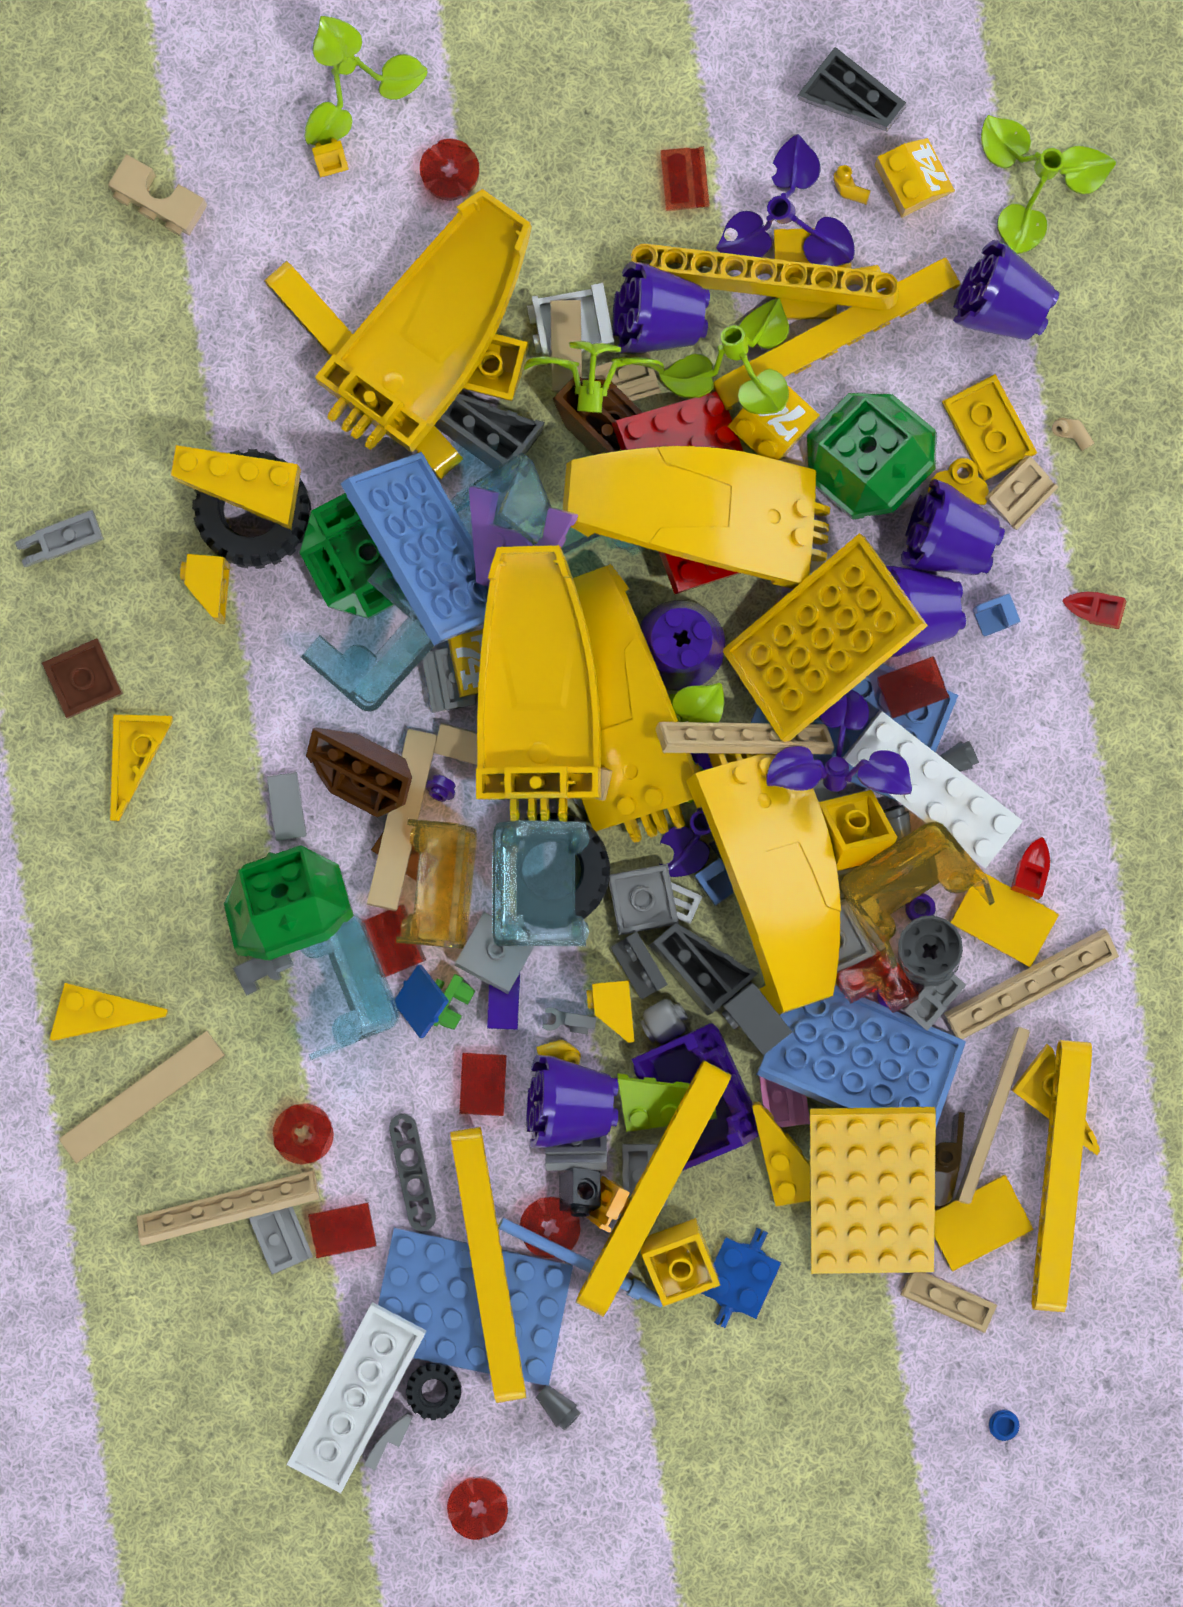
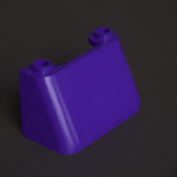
[632,1023,759,1171]

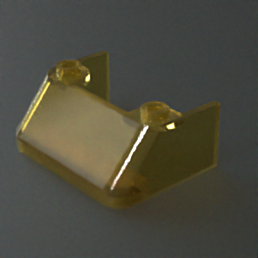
[396,819,477,949]
[841,822,995,968]

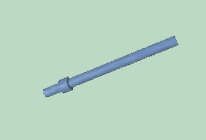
[498,1217,663,1308]

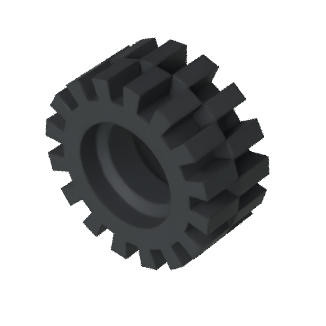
[406,1362,462,1420]

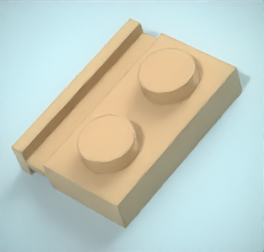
[595,352,661,401]
[985,455,1058,530]

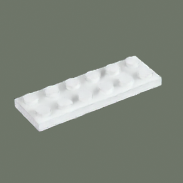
[843,710,1023,869]
[287,1302,426,1493]

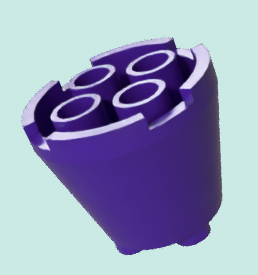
[953,240,1060,340]
[612,261,710,354]
[901,479,1005,575]
[886,565,966,657]
[640,600,725,691]
[526,1055,618,1148]

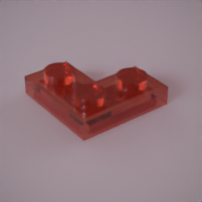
[836,947,919,1013]

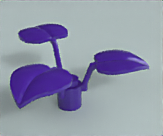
[716,134,855,267]
[766,689,912,795]
[659,753,727,877]

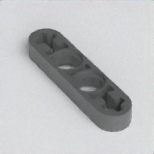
[389,1114,436,1231]

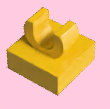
[312,138,349,178]

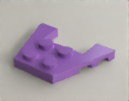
[469,486,578,587]

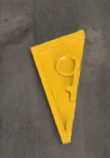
[110,714,173,821]
[49,983,169,1041]
[1011,1044,1100,1155]
[752,1101,810,1207]

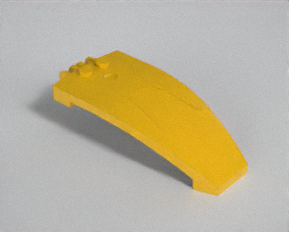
[315,189,532,453]
[562,446,830,589]
[476,545,601,824]
[573,564,701,843]
[686,753,841,1015]

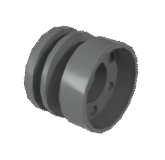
[898,915,963,987]

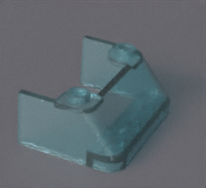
[451,453,551,545]
[300,560,434,712]
[301,915,400,1060]

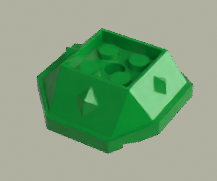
[807,393,937,520]
[300,493,407,619]
[223,845,354,960]

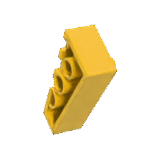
[171,445,301,530]

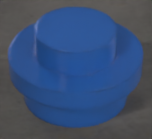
[988,1409,1020,1441]

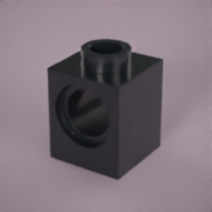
[559,1167,601,1217]

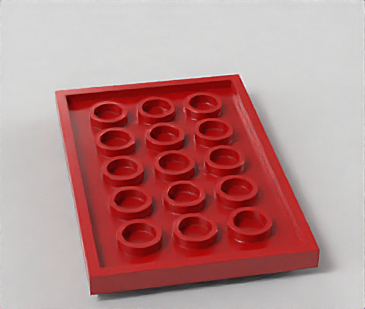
[612,392,744,595]

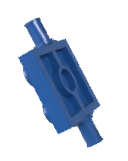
[701,1227,782,1328]

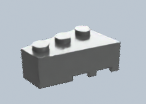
[797,47,906,132]
[435,394,545,479]
[648,923,758,1016]
[721,982,792,1055]

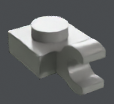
[542,1007,597,1034]

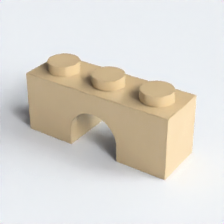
[108,154,207,236]

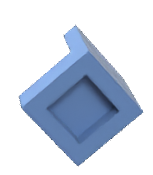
[973,593,1021,636]
[694,858,734,906]

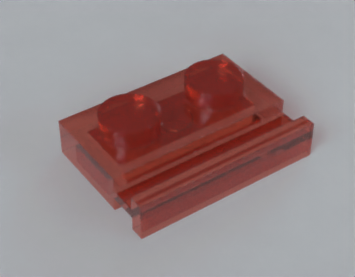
[660,146,710,211]
[876,656,949,719]
[362,904,427,978]
[459,1052,507,1116]
[308,1202,377,1258]

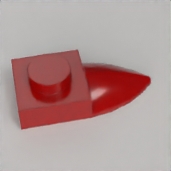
[1062,591,1127,630]
[1010,837,1050,900]

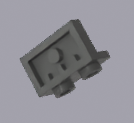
[611,932,668,999]

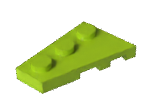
[617,1073,717,1132]

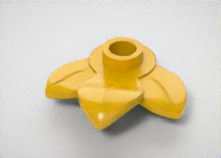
[928,458,989,505]

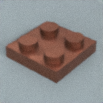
[42,638,123,719]

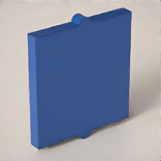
[393,965,449,1038]

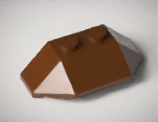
[552,377,643,455]
[306,728,412,818]

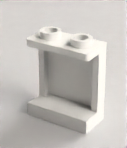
[527,283,614,357]

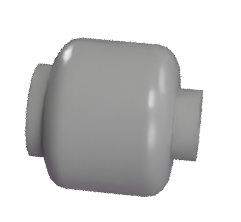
[640,999,688,1044]

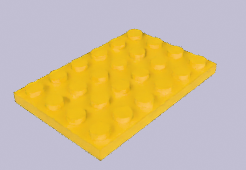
[723,533,928,742]
[810,1107,936,1274]

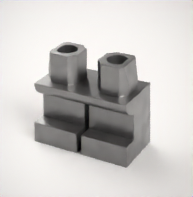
[233,954,294,996]

